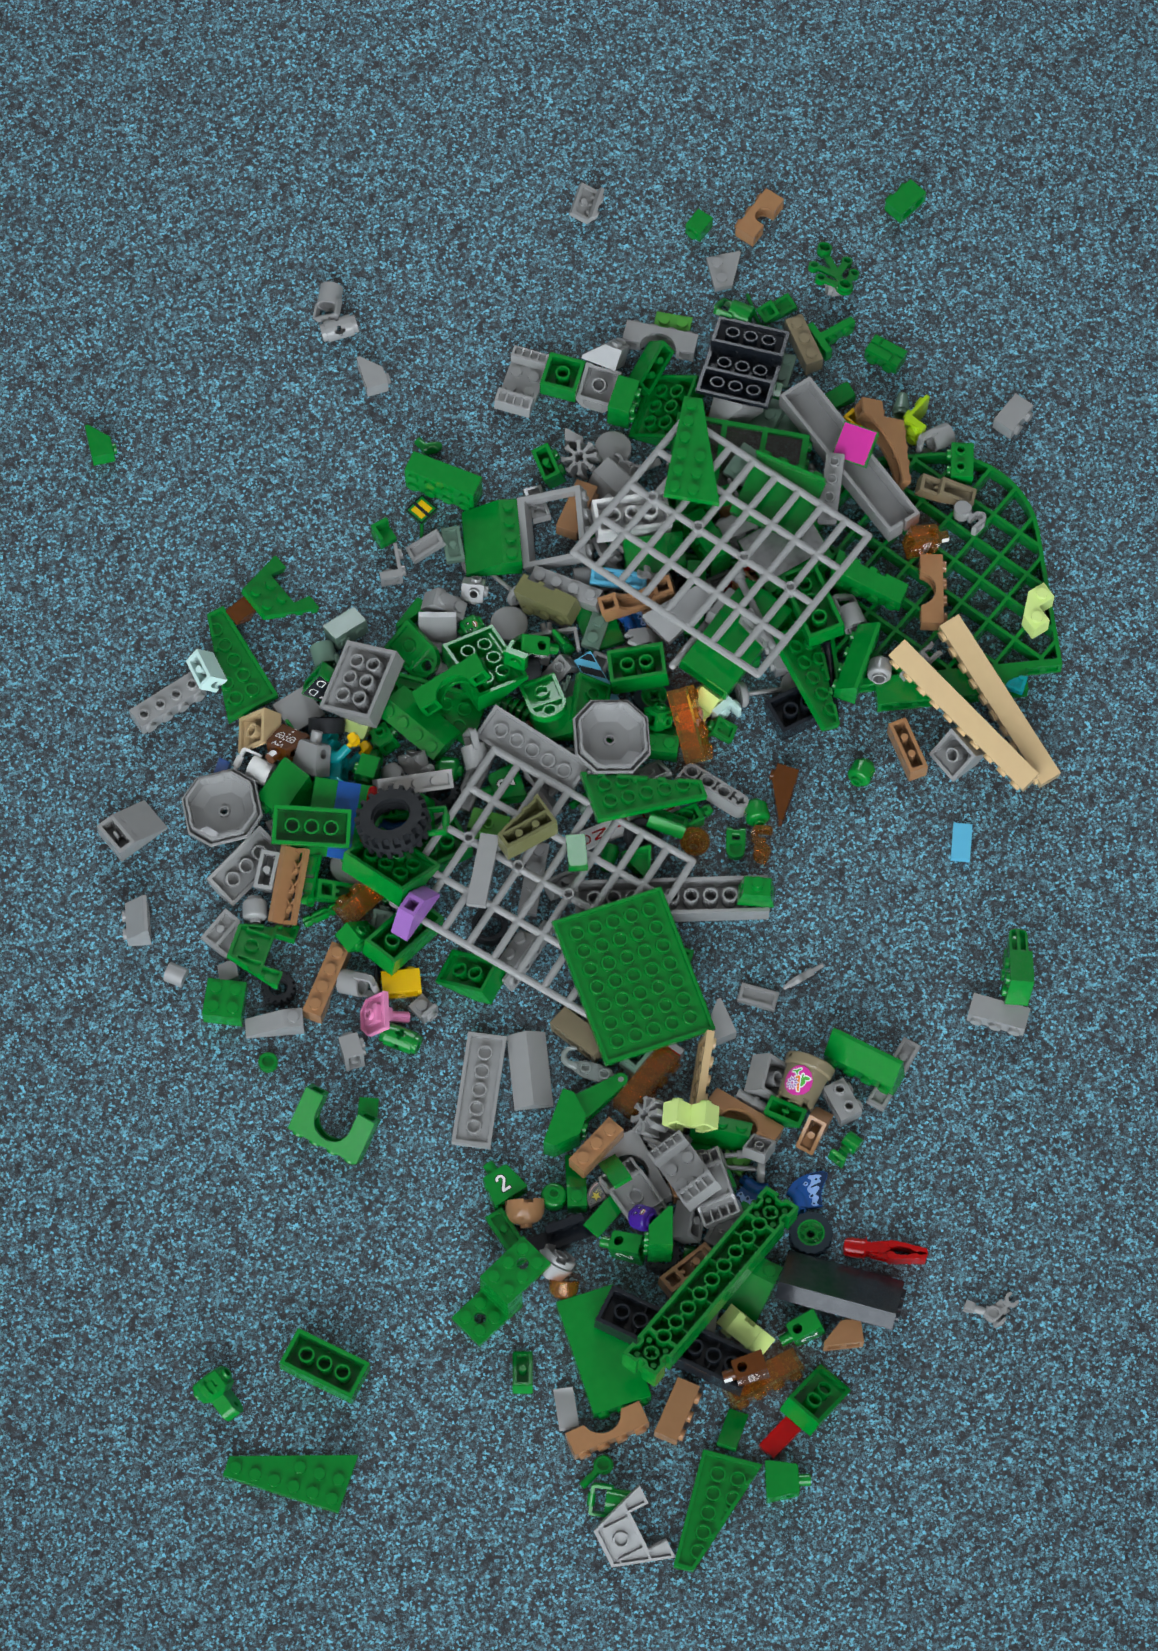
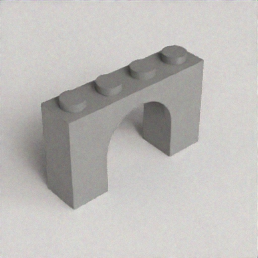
[599,1130,672,1204]

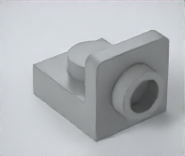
[408,994,438,1024]

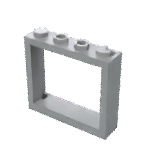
[517,485,594,573]

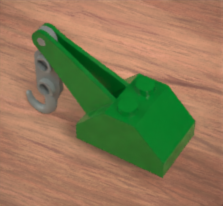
[543,1046,628,1158]

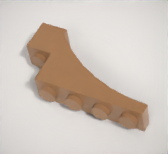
[854,397,911,491]

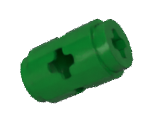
[379,1023,423,1055]

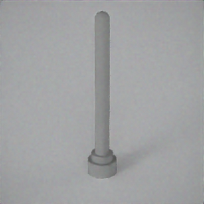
[732,568,776,649]
[669,613,709,670]

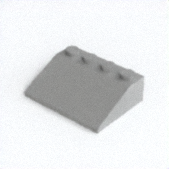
[319,640,404,728]

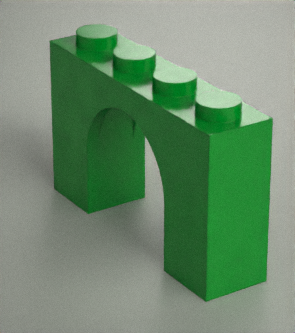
[288,1083,381,1165]

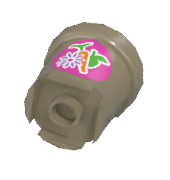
[776,1050,835,1112]

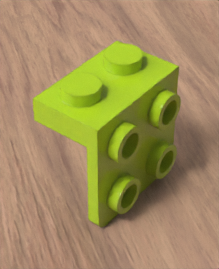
[903,394,930,446]

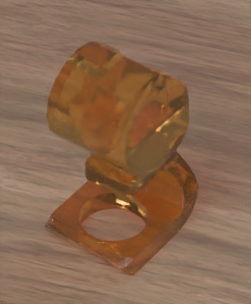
[750,825,773,864]

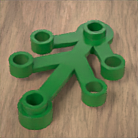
[808,242,859,296]

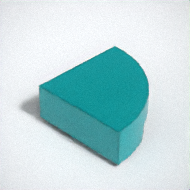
[1005,675,1028,695]

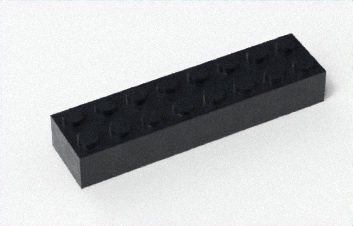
[594,1285,752,1397]

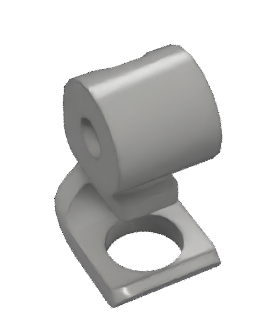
[953,500,986,536]

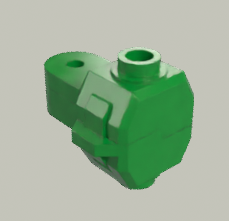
[192,1366,243,1421]

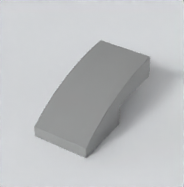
[523,485,551,524]
[553,1386,579,1431]

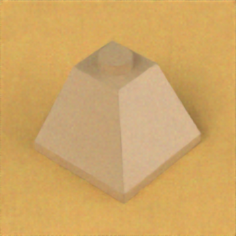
[238,707,281,754]

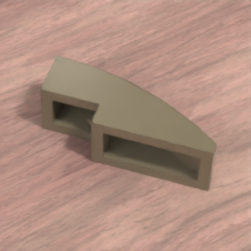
[914,473,977,506]

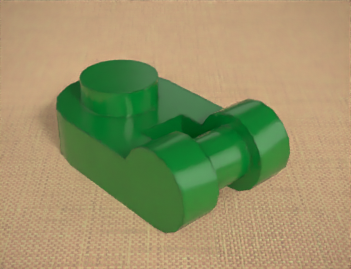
[726,827,746,860]

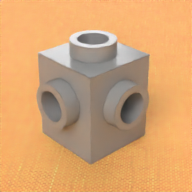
[460,576,489,605]

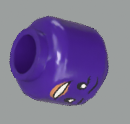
[628,1204,658,1232]

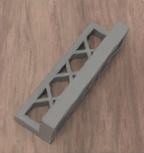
[372,769,454,793]

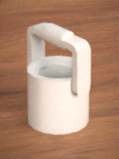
[233,748,277,786]

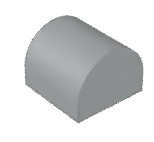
[163,962,190,988]

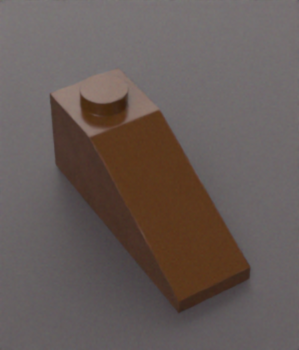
[769,763,799,827]

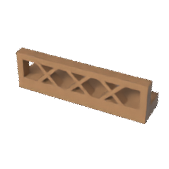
[268,845,310,926]

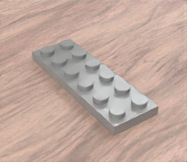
[477,704,589,798]
[451,1031,507,1150]

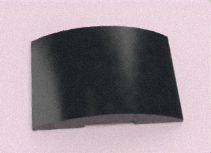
[695,316,790,409]

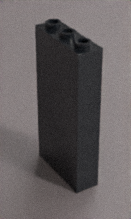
[775,1250,907,1330]

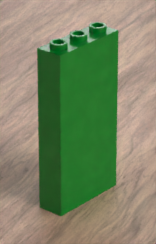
[679,578,792,700]
[556,1284,651,1420]

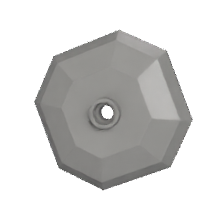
[572,700,651,774]
[181,768,263,847]

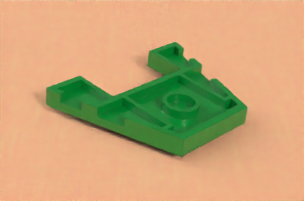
[241,556,319,620]
[227,924,300,990]

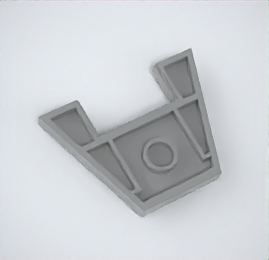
[593,1484,676,1567]

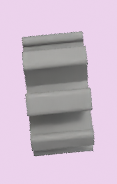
[561,439,602,481]
[630,1096,668,1140]

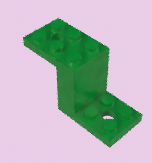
[452,1236,551,1347]

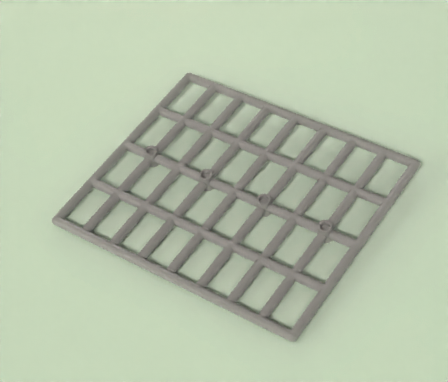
[570,420,872,678]
[389,746,696,1018]

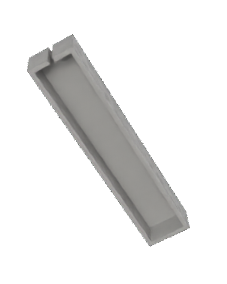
[779,376,920,542]

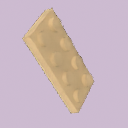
[689,1030,717,1105]

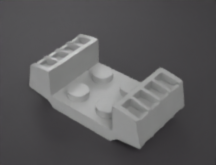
[494,345,549,418]
[647,1130,722,1212]
[696,1146,743,1229]
[598,1157,674,1237]

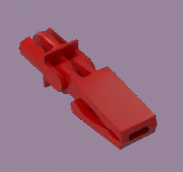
[842,1236,928,1264]

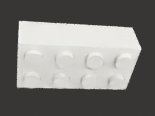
[590,492,673,543]

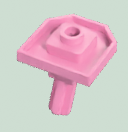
[360,991,410,1037]

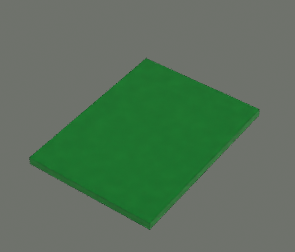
[551,886,715,1067]

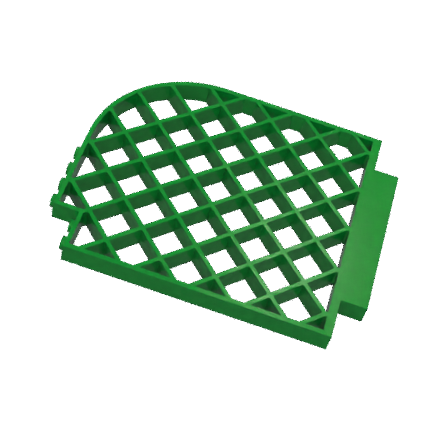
[814,452,1063,712]

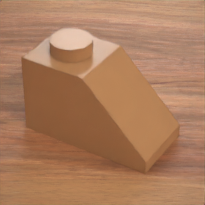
[795,1106,834,1156]
[823,1318,864,1351]

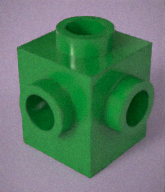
[644,703,674,732]
[369,721,401,756]

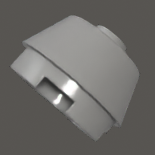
[540,1244,576,1282]

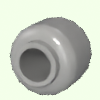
[867,656,892,684]
[242,895,268,924]

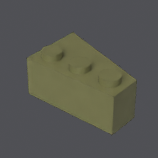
[513,573,581,626]
[497,794,558,860]

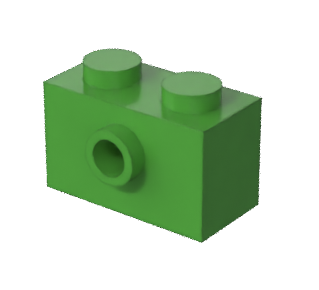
[467,807,510,839]

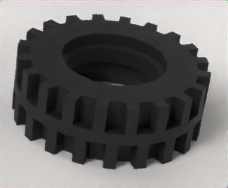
[354,785,432,859]

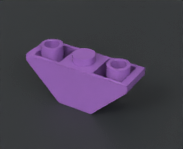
[391,885,440,941]

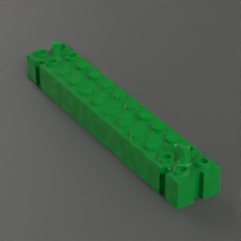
[622,1185,799,1387]

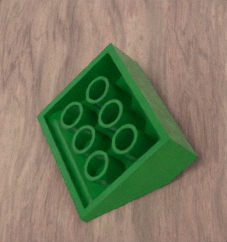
[628,375,704,449]
[461,498,522,577]
[442,625,529,711]
[342,827,441,907]

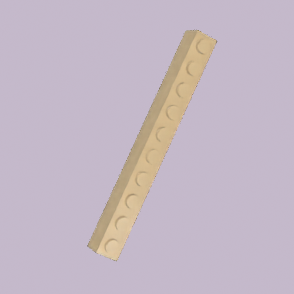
[937,614,1061,788]
[888,639,1039,792]

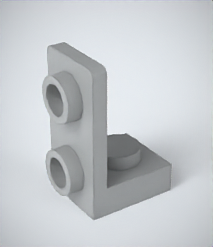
[379,543,406,587]
[541,654,579,683]

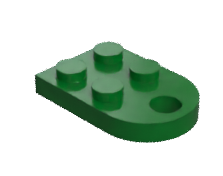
[384,619,440,678]
[519,673,567,723]

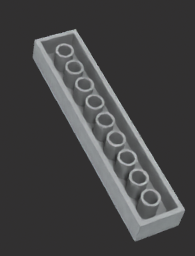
[574,875,770,922]

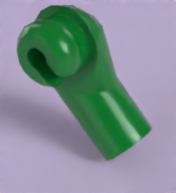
[414,437,442,455]

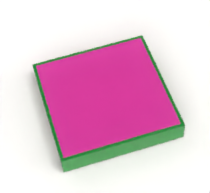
[832,421,880,468]

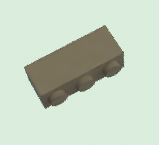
[784,314,823,375]
[550,1006,602,1063]

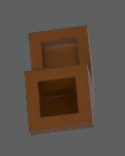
[226,596,256,625]

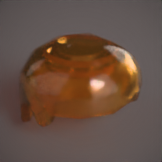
[679,827,711,856]
[548,1279,580,1300]

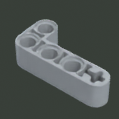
[674,763,749,818]

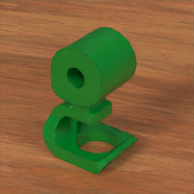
[828,1131,864,1169]

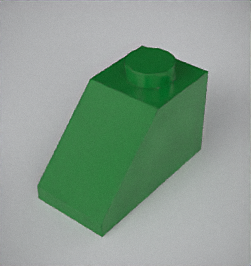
[84,425,118,466]

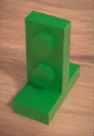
[807,316,855,361]

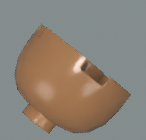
[505,1198,545,1229]

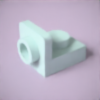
[712,696,742,719]

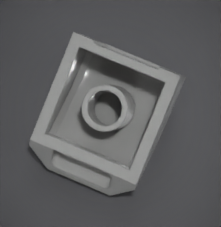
[576,362,623,413]

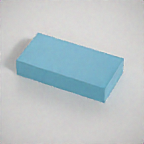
[950,823,973,862]

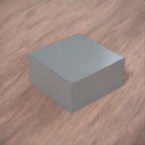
[742,1133,776,1164]

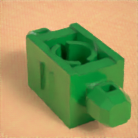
[665,802,713,835]

